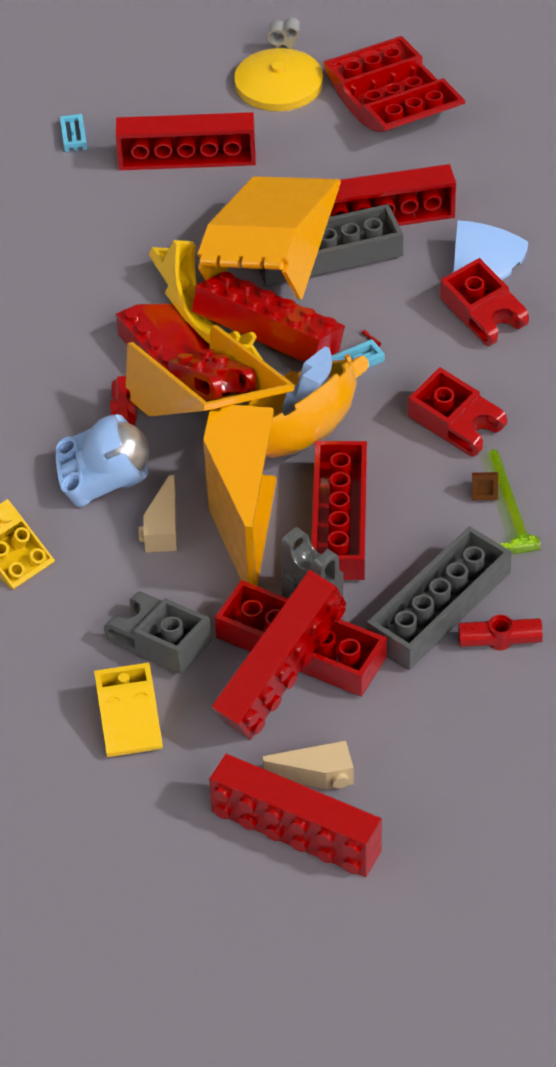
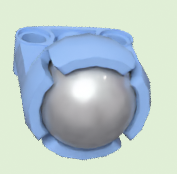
[56,415,149,507]

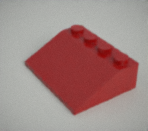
[116,304,210,371]

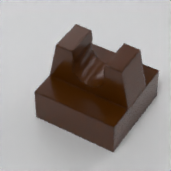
[472,472,498,501]

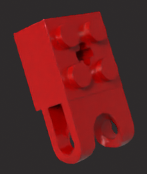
[440,258,529,347]
[168,349,256,401]
[408,367,508,457]

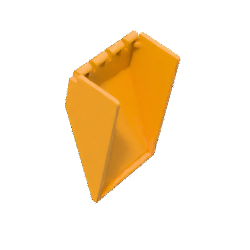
[197,176,341,299]
[126,325,295,416]
[203,405,277,586]

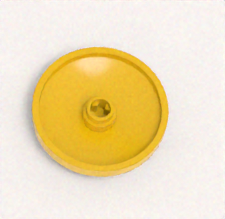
[234,48,323,111]

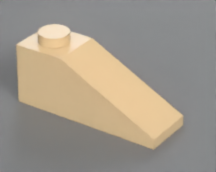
[139,475,177,553]
[262,741,354,790]

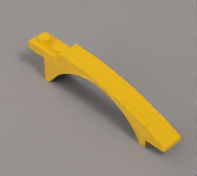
[148,240,263,360]

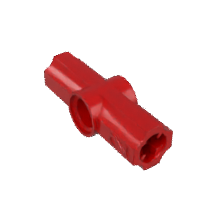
[110,376,137,427]
[458,614,543,651]

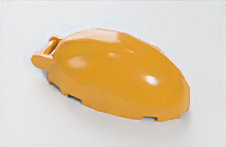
[244,354,369,458]

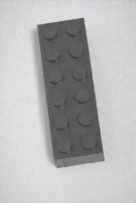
[259,204,403,286]
[367,526,512,670]

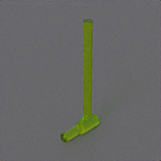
[489,449,541,554]

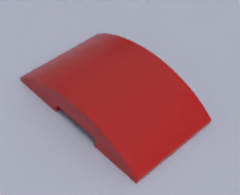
[323,36,465,132]

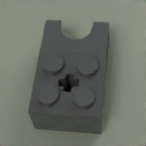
[281,527,344,599]
[104,591,212,674]

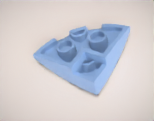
[454,220,528,280]
[281,347,332,416]

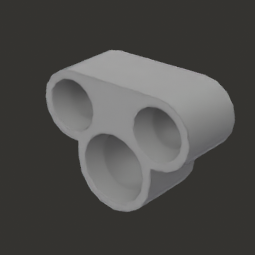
[267,18,300,49]

